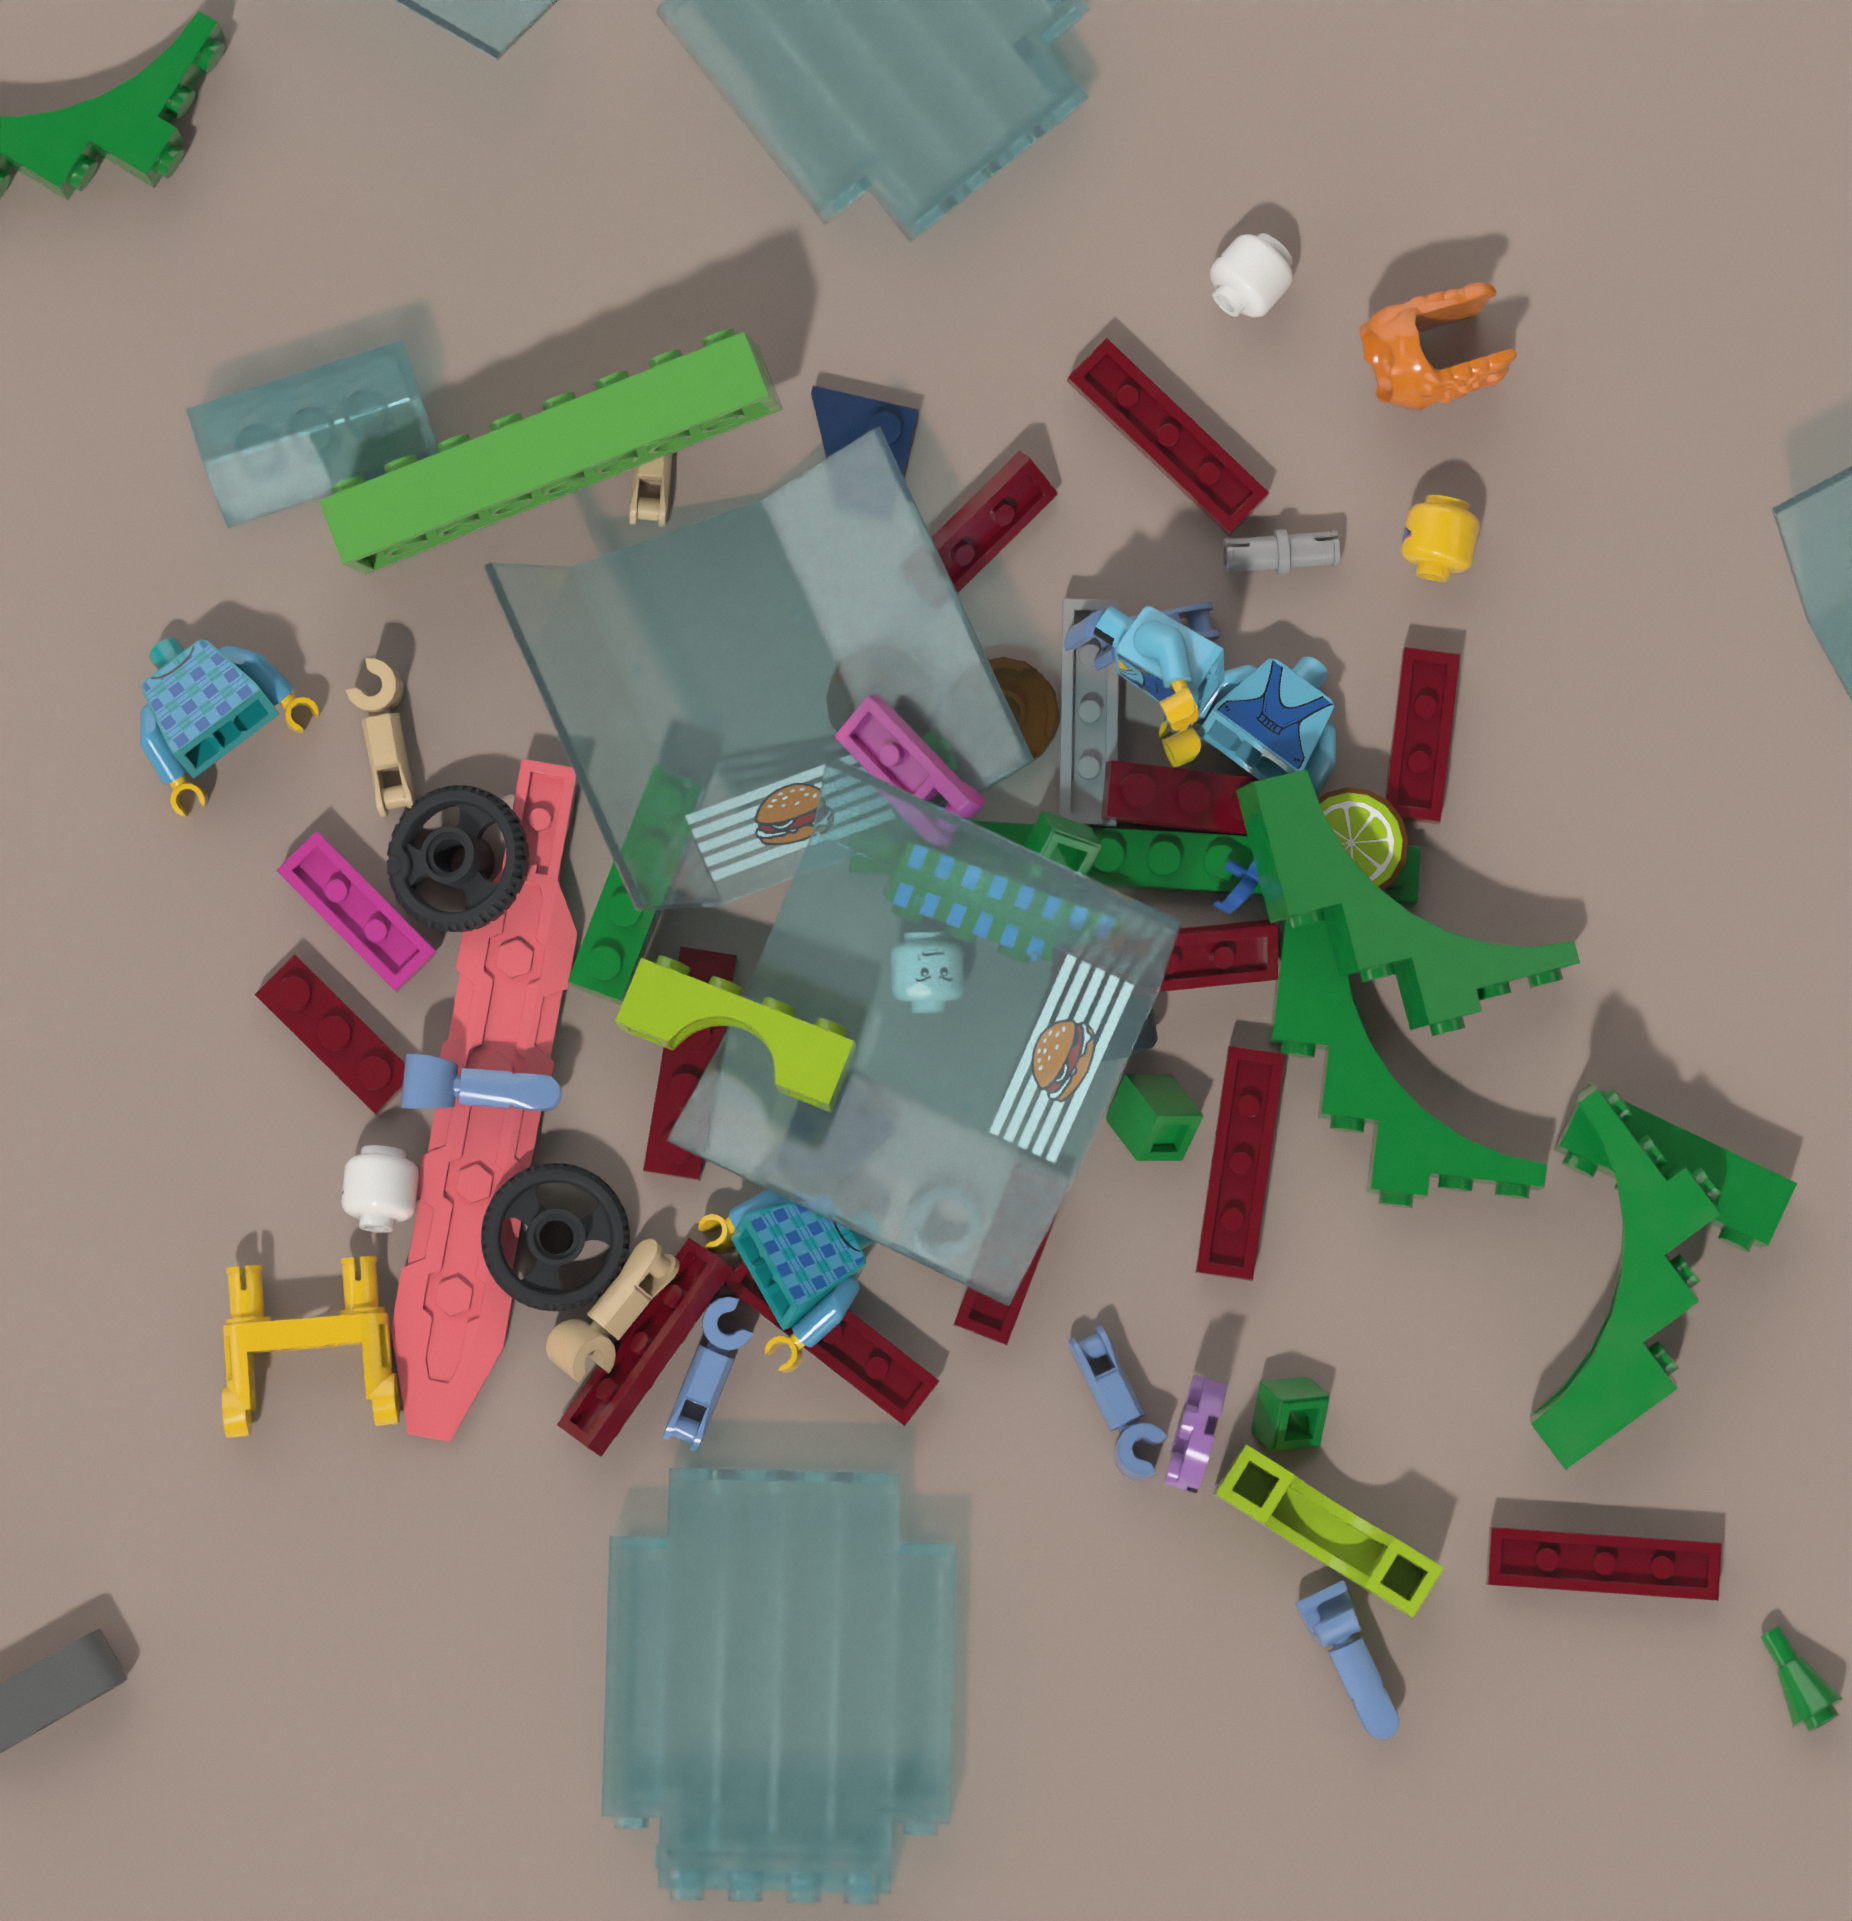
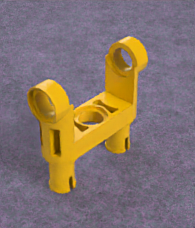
[222,1256,400,1438]

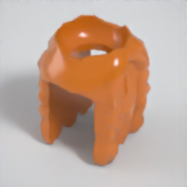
[1359,282,1517,410]

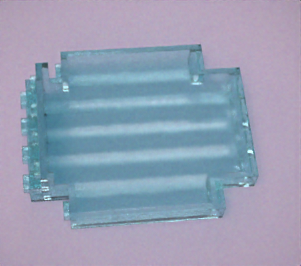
[656,0,1090,243]
[601,1468,956,1904]

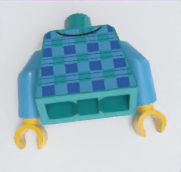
[140,638,319,816]
[698,1189,880,1373]

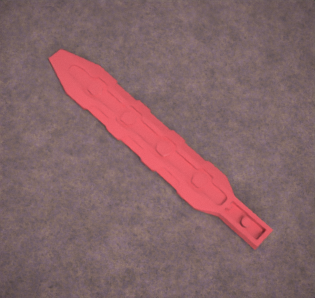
[391,759,579,1442]

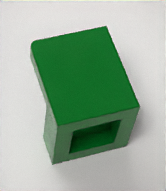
[1106,1074,1203,1161]

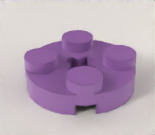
[1164,1375,1227,1493]

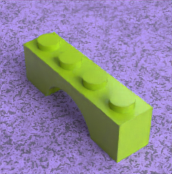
[615,955,857,1113]
[1213,1444,1444,1618]

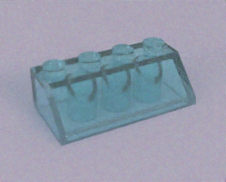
[186,340,439,528]

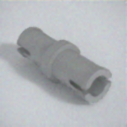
[1223,529,1340,575]

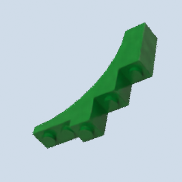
[0,11,225,201]
[1236,769,1580,1036]
[1269,919,1547,1208]
[1530,1083,1722,1470]

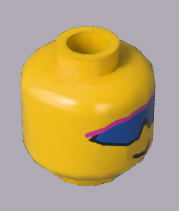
[1400,495,1480,582]

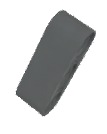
[0,1629,128,1753]

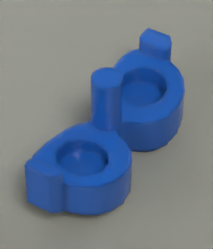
[1213,859,1260,915]

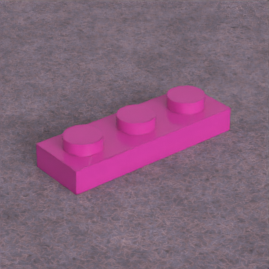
[276,831,438,993]

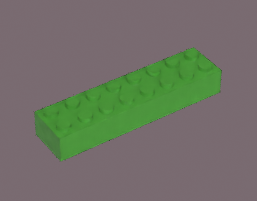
[319,328,783,575]

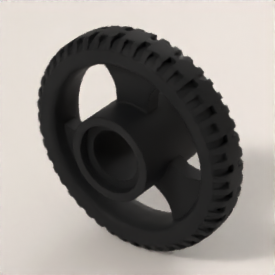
[387,785,529,932]
[481,1163,630,1312]

